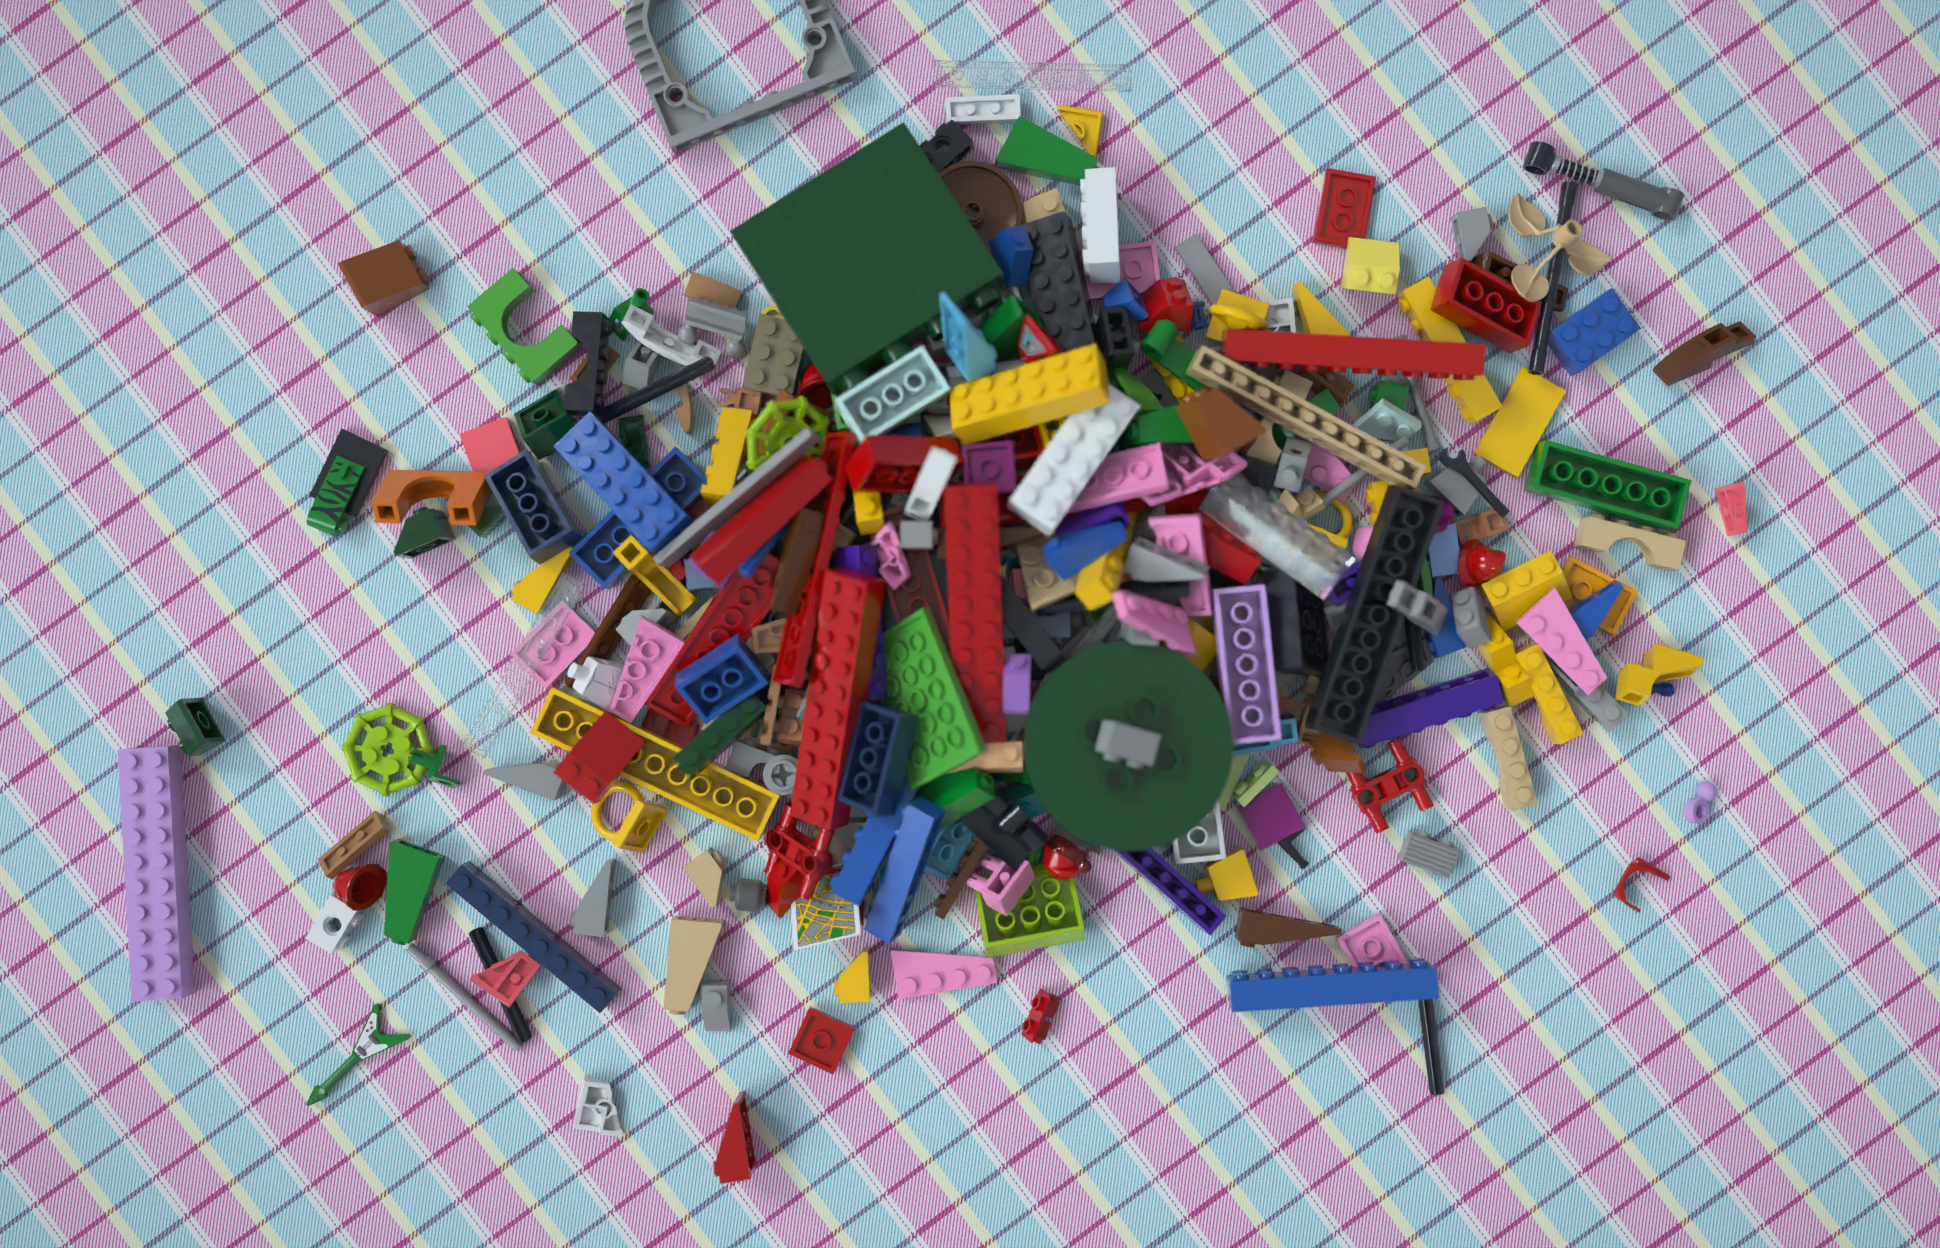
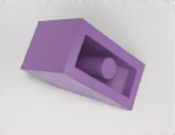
[1003,654,1032,714]

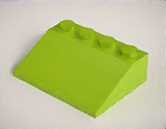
[973,865,1085,958]

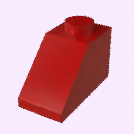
[766,859,803,918]

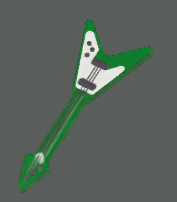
[306,1003,411,1106]

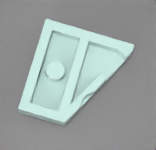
[1352,399,1422,441]

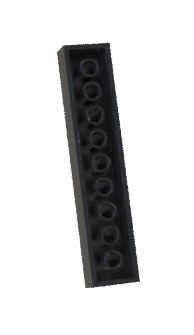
[1017,211,1125,455]
[1304,485,1445,745]

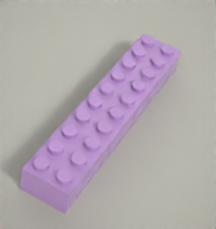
[117,745,195,1002]

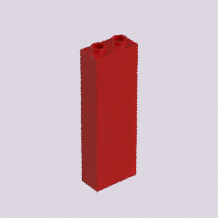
[689,454,833,586]

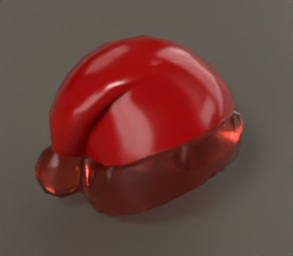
[1043,834,1092,881]

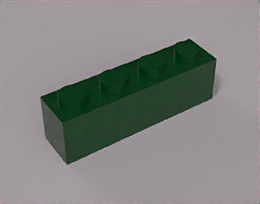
[673,693,766,781]

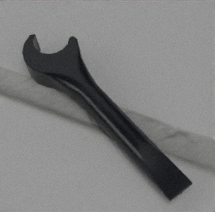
[1440,448,1510,518]

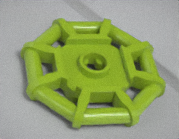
[745,396,830,471]
[341,703,435,797]

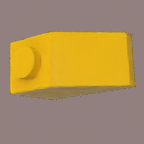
[834,948,871,1003]

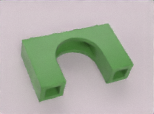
[467,268,583,385]

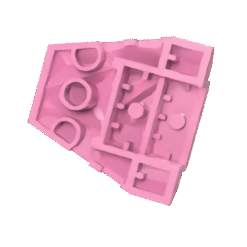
[1141,445,1247,506]

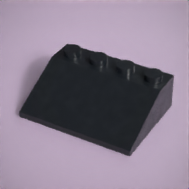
[1263,565,1329,676]

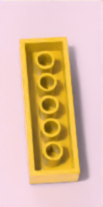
[950,344,1110,445]

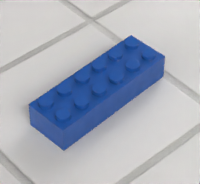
[554,412,695,555]
[568,446,707,590]

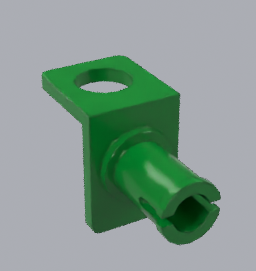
[609,288,653,341]
[407,745,461,788]

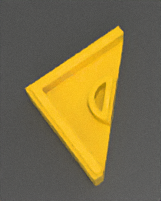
[1057,105,1103,157]

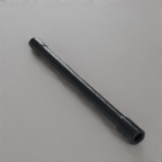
[1528,181,1578,375]

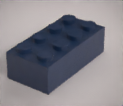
[484,449,582,565]
[837,701,920,816]

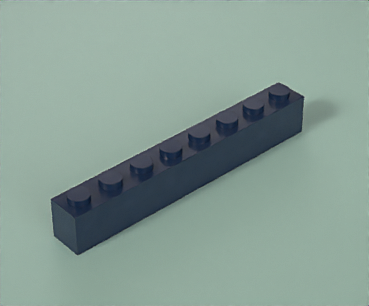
[446,861,622,1013]

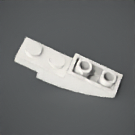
[903,447,957,521]

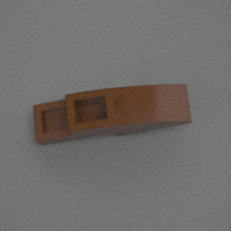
[1653,321,1756,386]

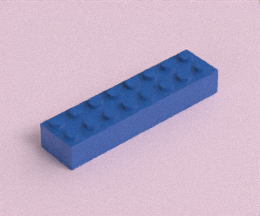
[1227,958,1439,1012]

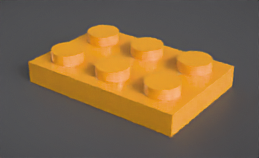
[1562,556,1638,635]

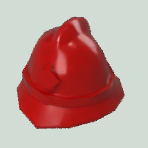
[797,363,833,410]
[1457,539,1506,587]
[332,864,386,911]

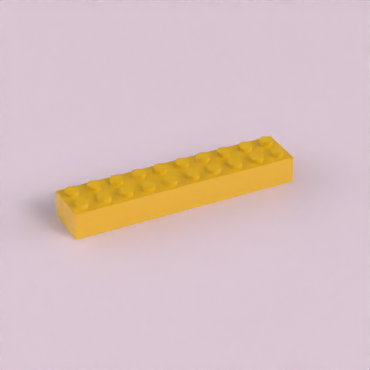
[530,687,782,841]

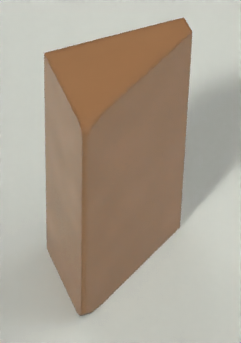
[1300,367,1354,406]

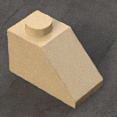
[1021,189,1065,225]
[683,848,725,908]

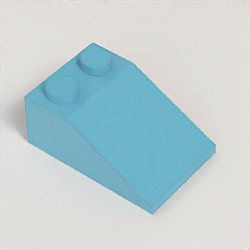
[939,292,997,382]

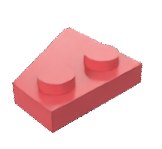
[1714,482,1747,536]
[470,951,541,1008]

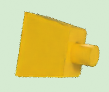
[1195,847,1259,901]

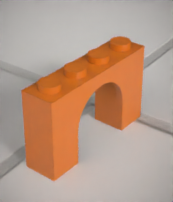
[371,470,492,525]

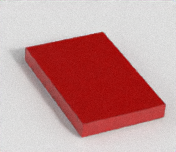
[1313,168,1376,249]

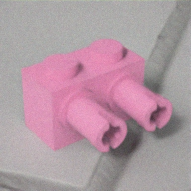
[966,853,1035,916]

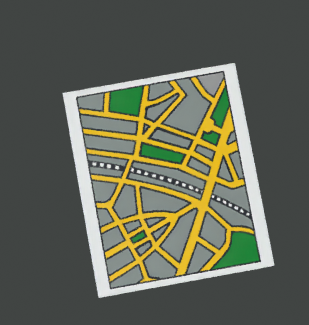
[791,863,861,950]

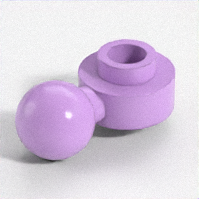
[1683,782,1717,824]

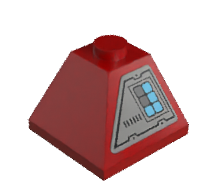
[1017,315,1065,364]

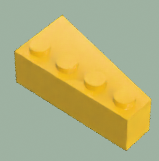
[700,407,756,512]

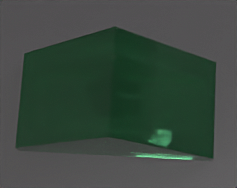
[468,506,506,538]

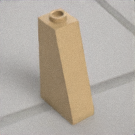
[663,916,725,1015]

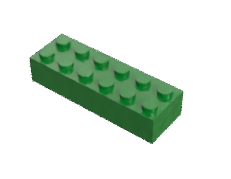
[1524,440,1692,531]

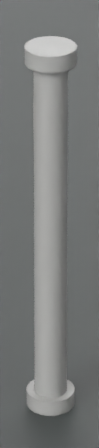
[1392,334,1442,452]

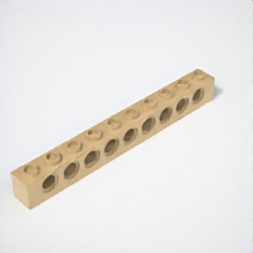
[1185,345,1426,490]

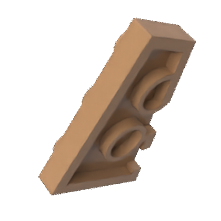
[760,660,786,745]

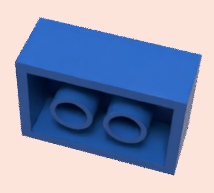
[1547,288,1641,376]
[675,634,768,724]

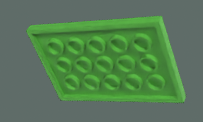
[876,607,987,790]

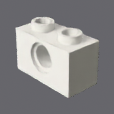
[305,894,363,954]

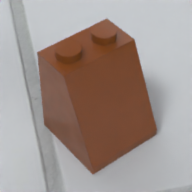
[338,240,430,317]
[1175,387,1266,462]

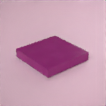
[962,440,1017,495]
[1237,783,1306,851]

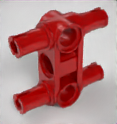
[1346,737,1434,833]
[764,802,836,900]

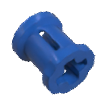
[1189,301,1209,331]

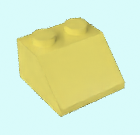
[1341,237,1400,294]

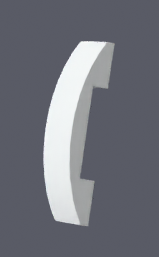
[622,304,721,366]

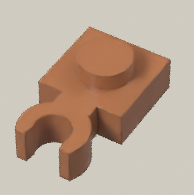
[717,387,764,417]

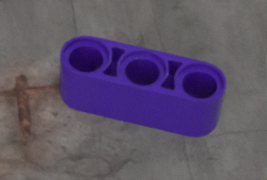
[1054,501,1130,538]

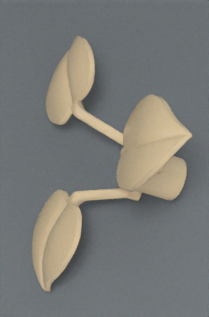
[1508,193,1610,302]

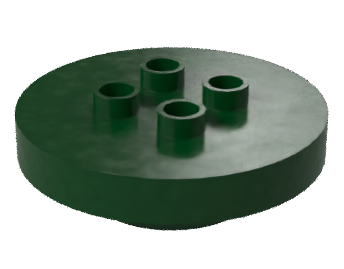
[1023,641,1233,851]

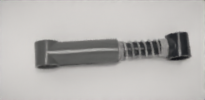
[1522,141,1684,221]

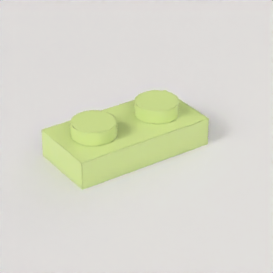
[1231,760,1279,807]

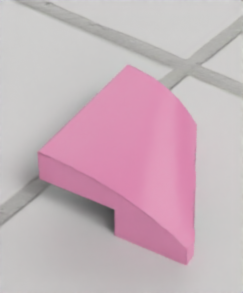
[871,522,912,590]

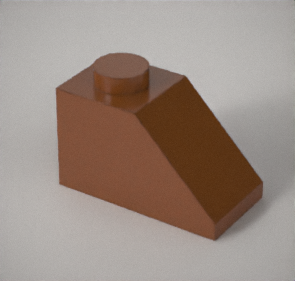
[1308,732,1367,774]

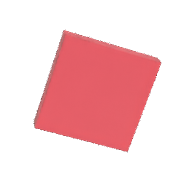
[459,417,521,473]

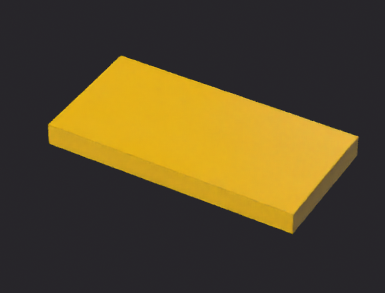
[1473,367,1566,478]

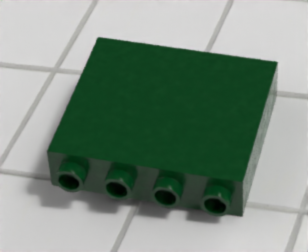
[730,122,1004,394]

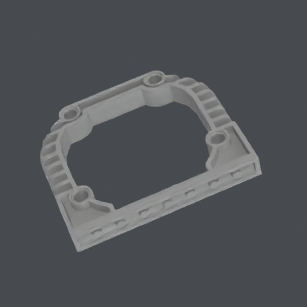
[625,0,857,154]

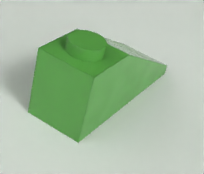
[1106,367,1164,425]

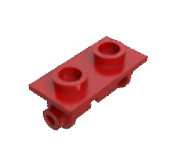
[1021,988,1060,1044]

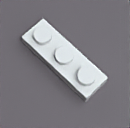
[945,94,1021,125]

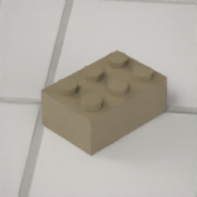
[742,313,806,398]

